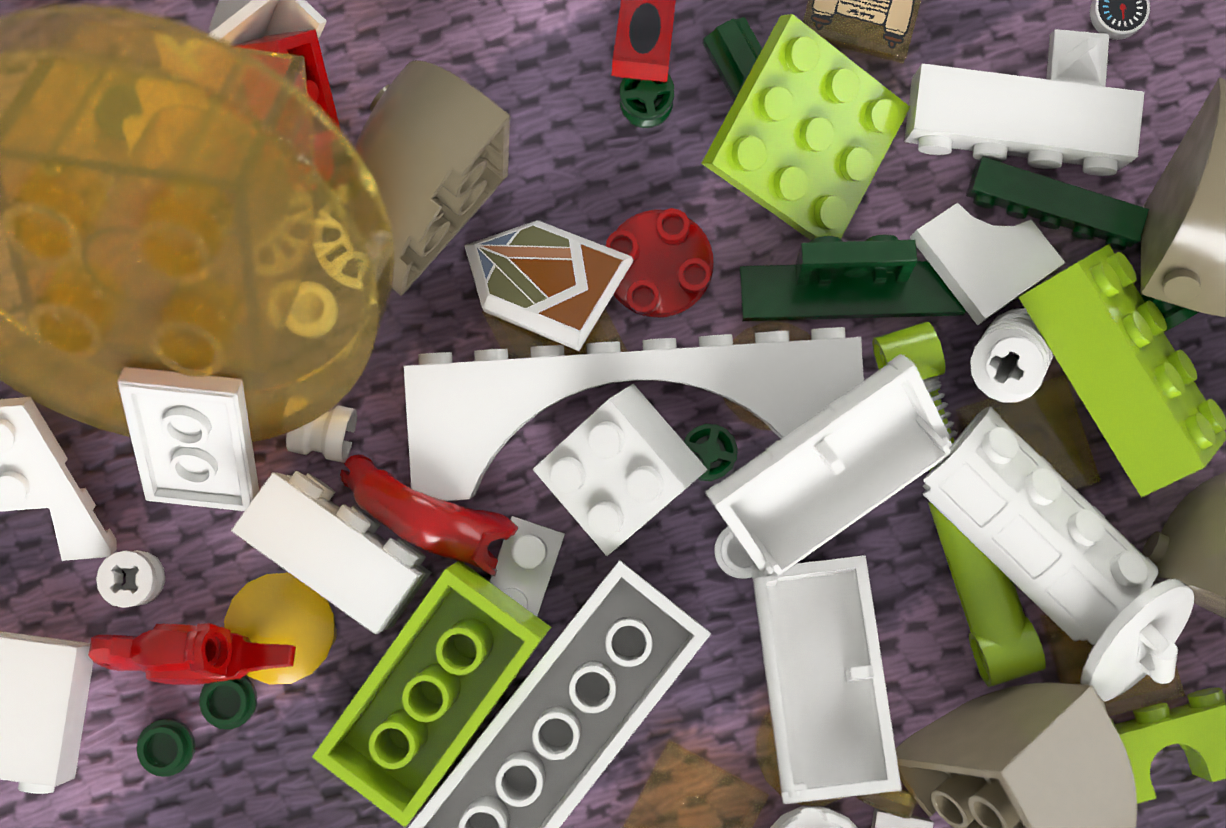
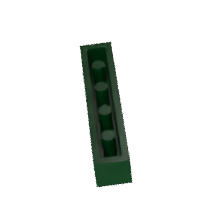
[966,157,1149,250]

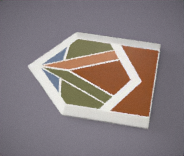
[464,220,633,351]

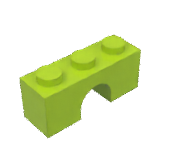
[1110,687,1226,804]

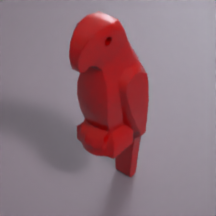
[88,623,296,685]

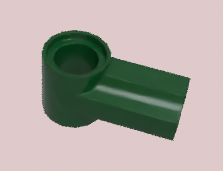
[702,17,762,101]

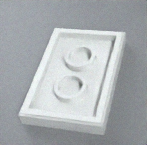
[118,367,259,511]

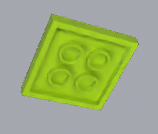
[701,14,910,240]

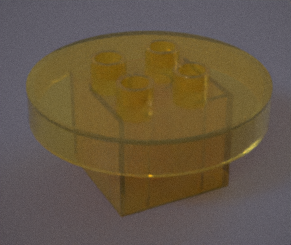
[0,5,395,442]

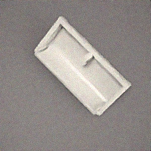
[705,354,953,576]
[923,406,1158,645]
[751,555,902,804]

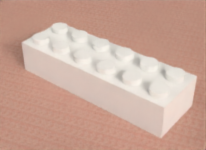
[408,560,711,828]

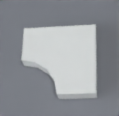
[910,203,1065,325]

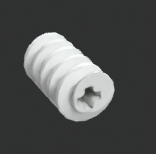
[970,308,1054,402]

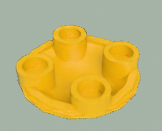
[224,573,337,685]

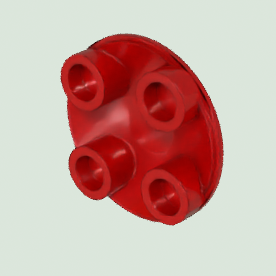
[606,208,714,318]

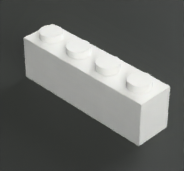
[904,64,1145,176]

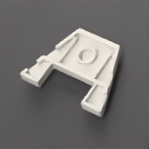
[0,397,117,561]

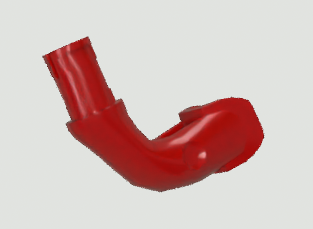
[340,454,518,576]

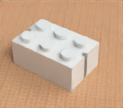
[231,471,432,634]

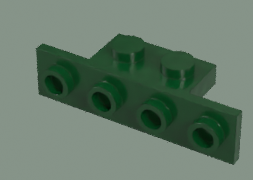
[739,234,966,322]

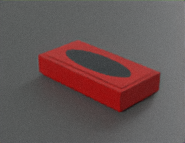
[611,0,676,82]

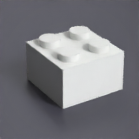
[533,384,708,556]

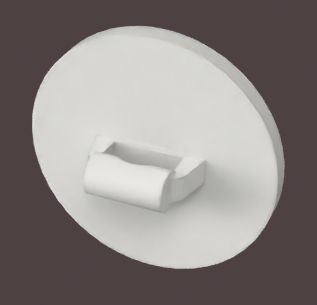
[1081,579,1194,702]

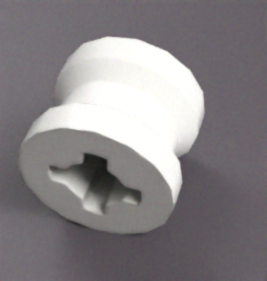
[96,550,165,608]

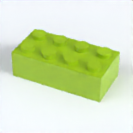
[1019,244,1226,497]
[312,561,551,828]

